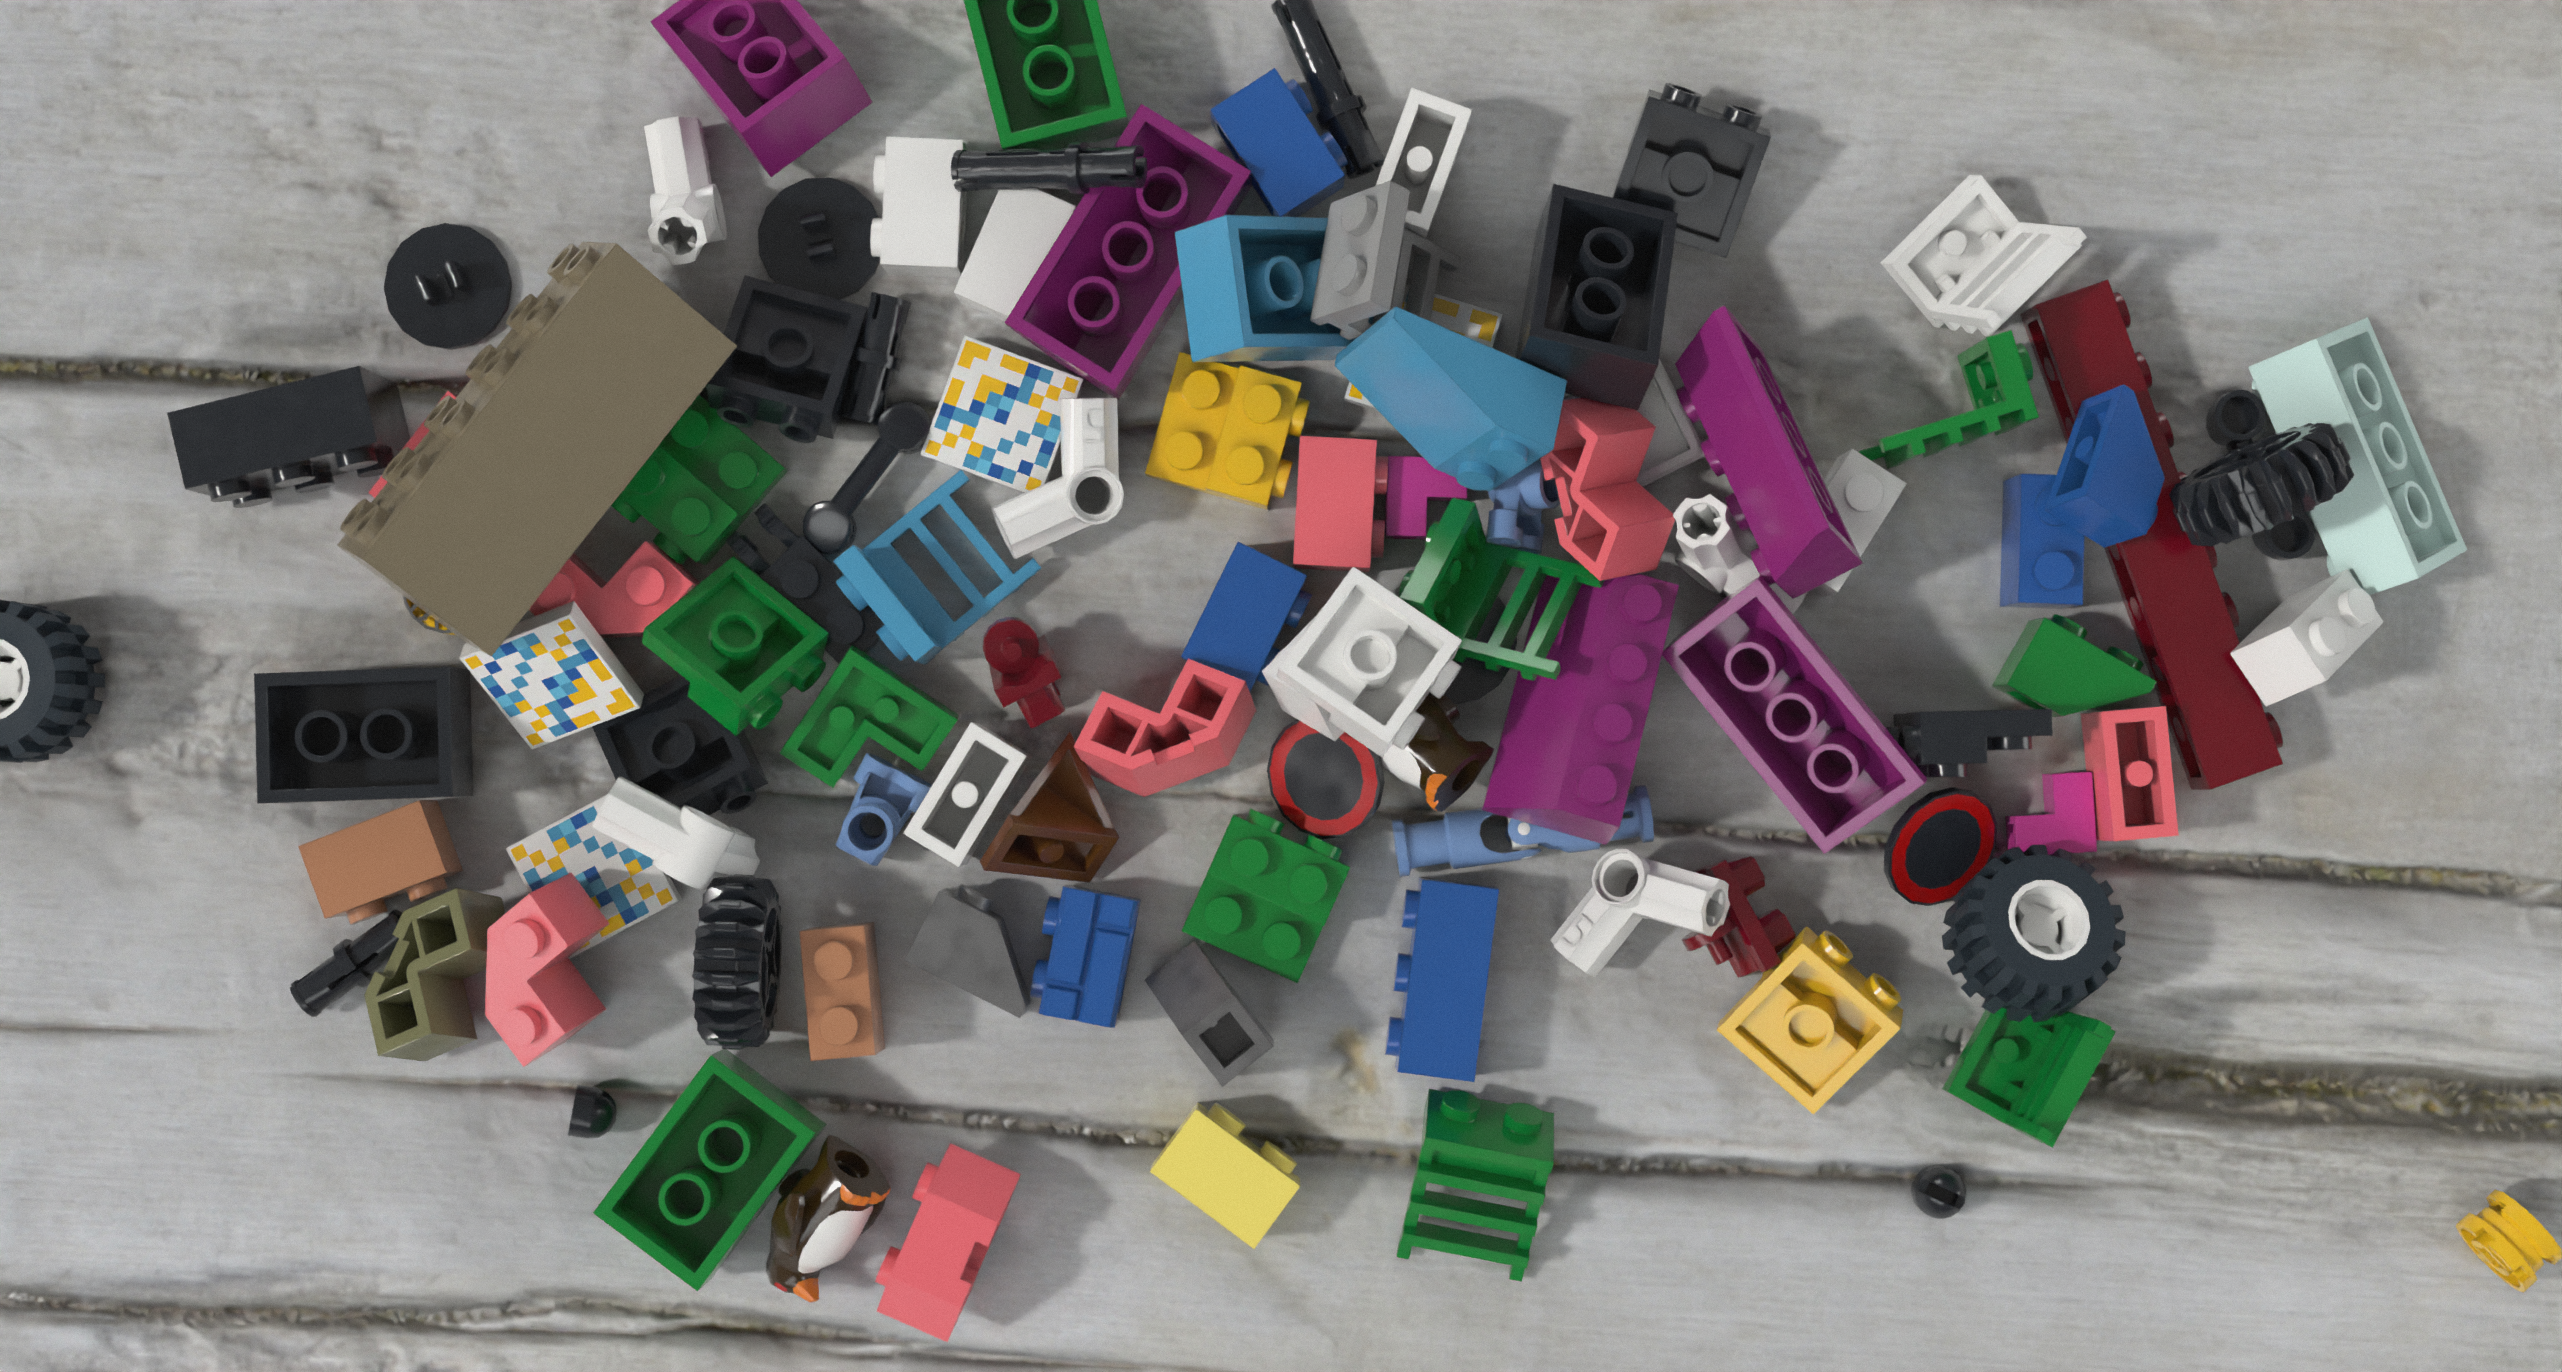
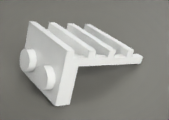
[1881,175,2087,337]

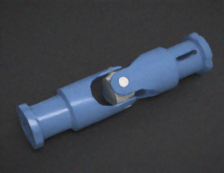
[1392,785,1654,877]

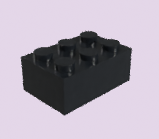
[1516,184,1678,410]
[167,366,410,508]
[254,667,473,804]

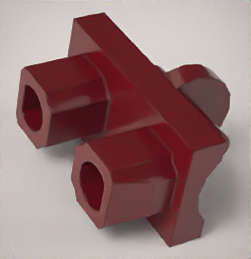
[982,617,1066,728]
[1682,856,1796,978]

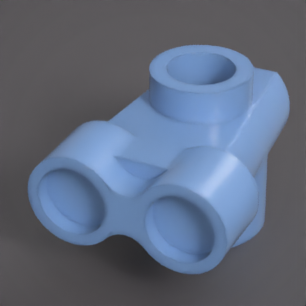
[1486,459,1560,554]
[836,753,932,866]

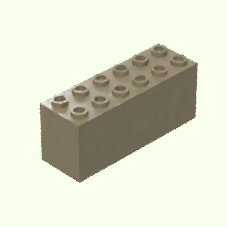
[337,242,737,657]

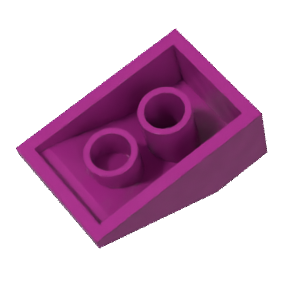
[650,0,873,177]

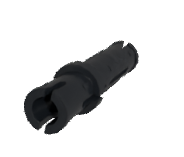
[1271,0,1385,179]
[951,142,1148,194]

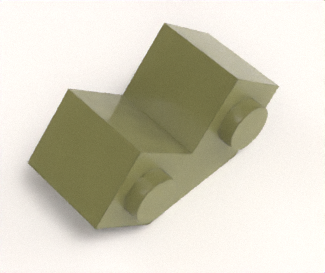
[364,888,505,1062]

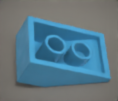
[1334,306,1567,492]

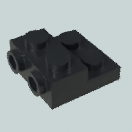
[1612,83,1771,258]
[706,275,868,443]
[592,675,768,815]
[1886,709,2053,777]

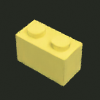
[1150,1103,1300,1249]

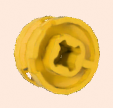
[2456,1189,2562,1293]

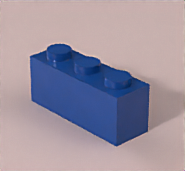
[1385,877,1499,1082]

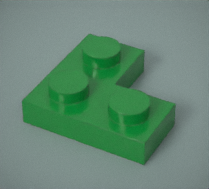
[780,645,959,788]

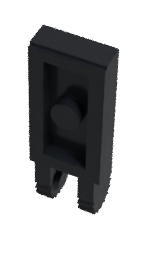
[725,503,884,664]

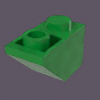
[1992,614,2157,717]

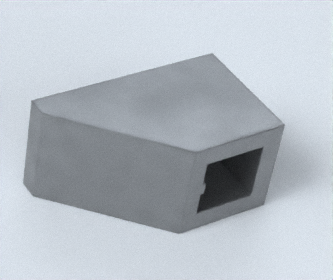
[1145,940,1274,1087]

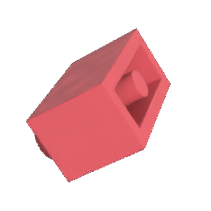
[1293,436,1388,572]
[2081,706,2179,841]

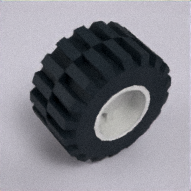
[0,600,105,763]
[1942,845,2126,1022]

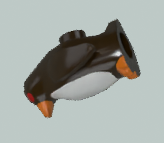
[1380,693,1494,812]
[766,1135,891,1303]

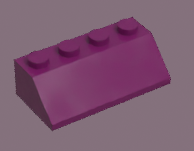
[1005,104,1252,400]
[1675,305,1863,599]
[1482,573,1679,845]
[1662,575,1928,854]

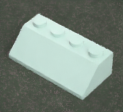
[2248,317,2467,595]

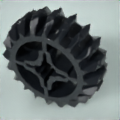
[2169,423,2354,547]
[692,874,783,1050]

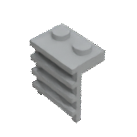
[1310,180,1461,340]

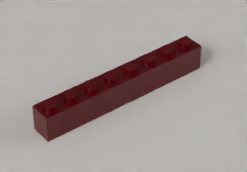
[2020,279,2283,790]

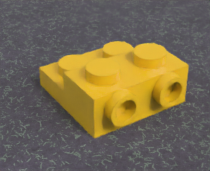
[1145,352,1310,510]
[1717,926,1903,1114]

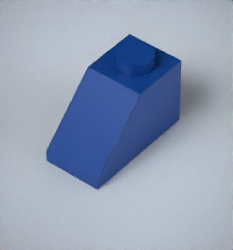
[2045,384,2165,548]

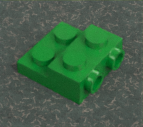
[611,394,788,566]
[642,556,829,736]
[1181,808,1350,983]

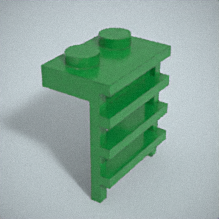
[1858,330,2039,469]
[1399,498,1605,681]
[1942,1008,2116,1148]
[1396,1089,1554,1282]

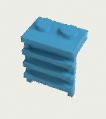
[833,470,1042,665]

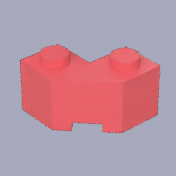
[1540,398,1675,581]
[529,541,701,638]
[1074,659,1256,797]
[485,872,610,1067]
[875,1143,1021,1342]

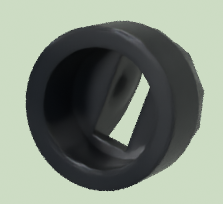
[568,1085,617,1139]
[1911,1165,1966,1219]

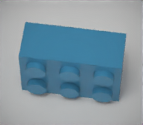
[1175,215,1374,362]

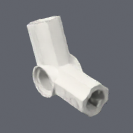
[644,116,727,265]
[991,398,1124,559]
[1673,494,1809,614]
[591,776,760,890]
[1550,849,1730,977]

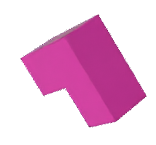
[1384,456,1467,540]
[2005,772,2097,855]

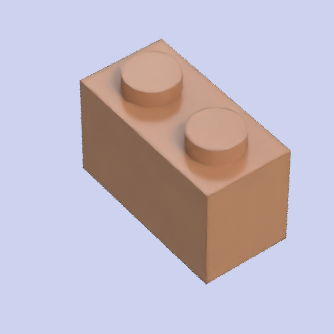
[298,800,463,925]
[799,922,885,1061]

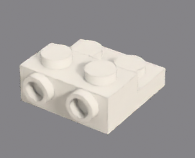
[1276,567,1462,758]

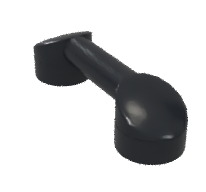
[2206,390,2315,560]
[803,401,932,554]

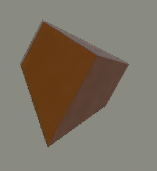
[980,732,1120,883]

